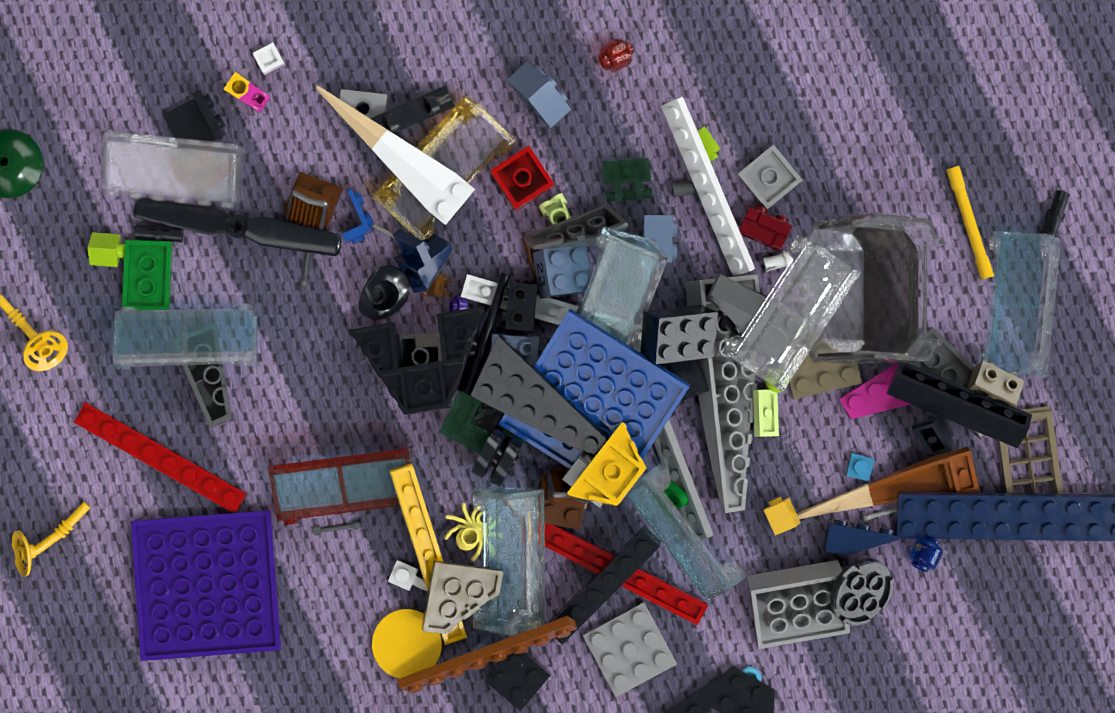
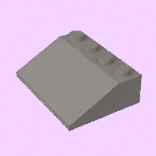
[746,560,850,649]

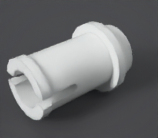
[763,250,793,272]

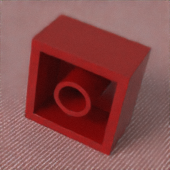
[490,145,555,212]

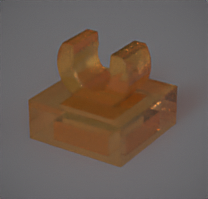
[424,273,452,298]

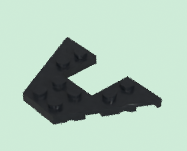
[349,306,484,415]
[665,666,775,713]

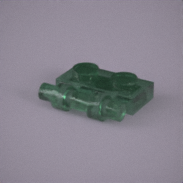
[603,158,653,203]

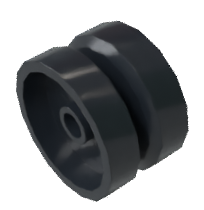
[471,427,523,487]

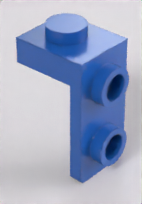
[342,188,375,245]

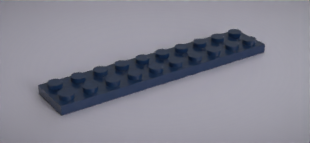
[895,491,1115,541]

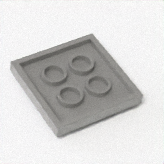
[583,602,677,697]

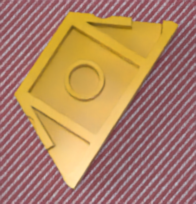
[566,422,646,506]

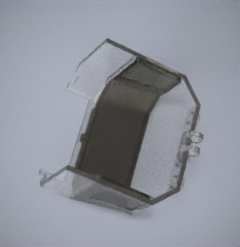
[785,213,947,364]

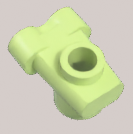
[539,193,571,225]

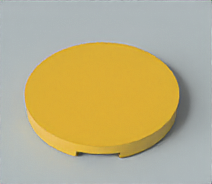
[372,609,442,679]

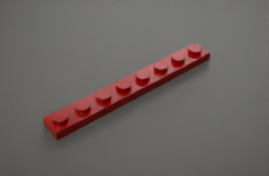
[73,402,247,513]
[532,522,708,626]

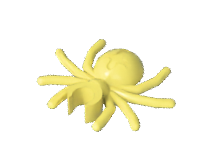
[444,503,503,562]

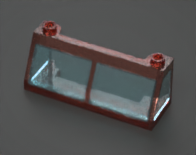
[268,448,414,525]

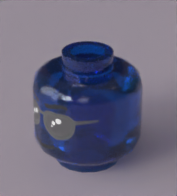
[909,536,943,573]

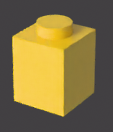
[764,497,801,535]

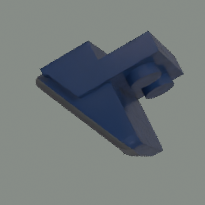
[393,229,452,294]

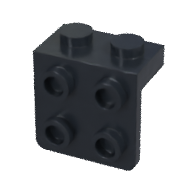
[165,90,226,154]

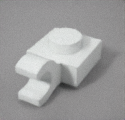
[388,560,427,591]

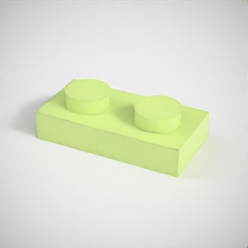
[753,390,779,437]

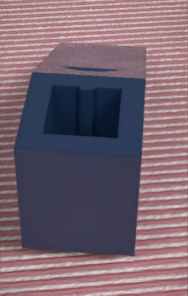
[823,519,899,555]

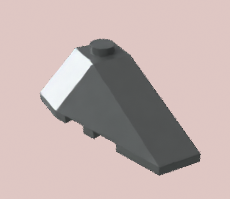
[524,204,628,250]

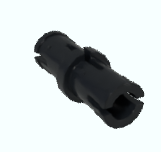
[1041,190,1070,239]
[135,224,184,243]

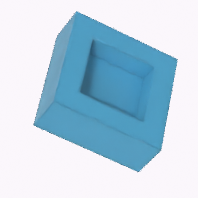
[845,453,875,482]

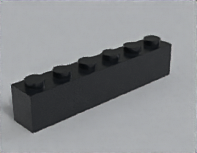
[886,360,1032,448]
[548,525,661,645]

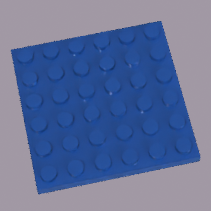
[499,309,691,468]

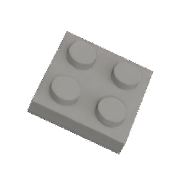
[737,144,803,209]

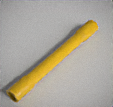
[946,166,994,280]

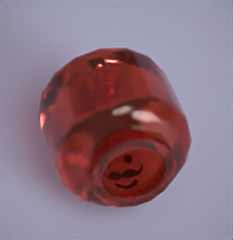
[598,38,633,72]

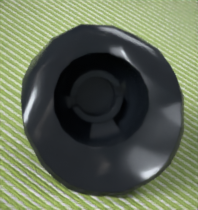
[359,265,410,320]

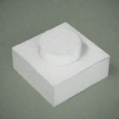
[253,43,285,75]

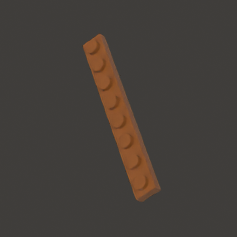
[397,616,577,693]

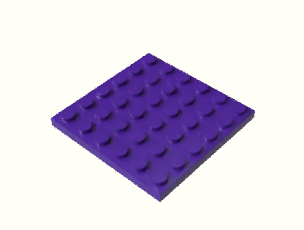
[131,510,281,661]

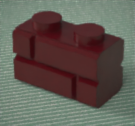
[739,205,792,252]

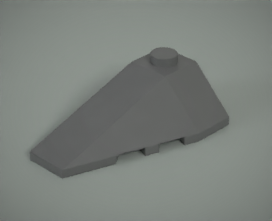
[708,274,803,360]

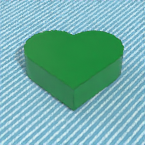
[660,480,688,509]

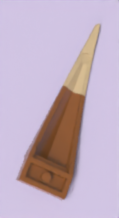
[797,446,980,519]

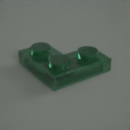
[438,391,491,454]

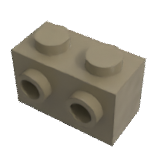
[967,360,1024,407]

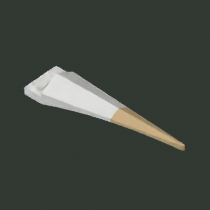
[316,86,475,225]

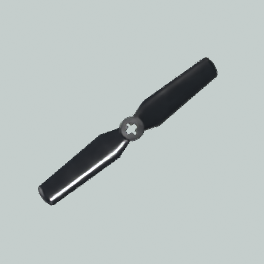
[133,197,342,256]

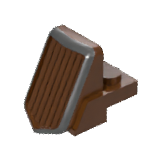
[283,172,343,231]
[534,467,589,530]

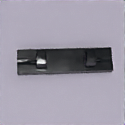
[370,85,455,134]

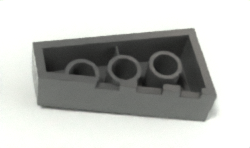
[172,323,233,429]

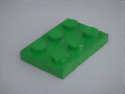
[122,240,173,312]

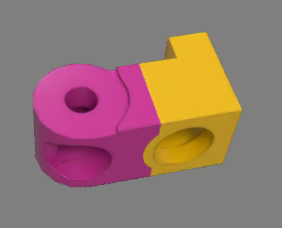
[224,72,270,113]

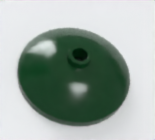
[0,129,43,199]

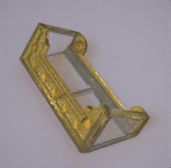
[371,95,515,240]

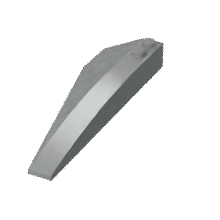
[685,274,760,513]

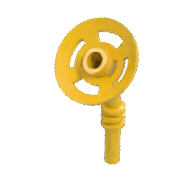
[0,294,68,371]
[12,502,91,577]

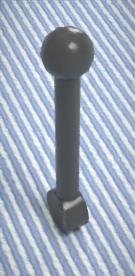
[299,252,310,287]
[312,520,361,536]

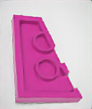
[838,362,911,419]

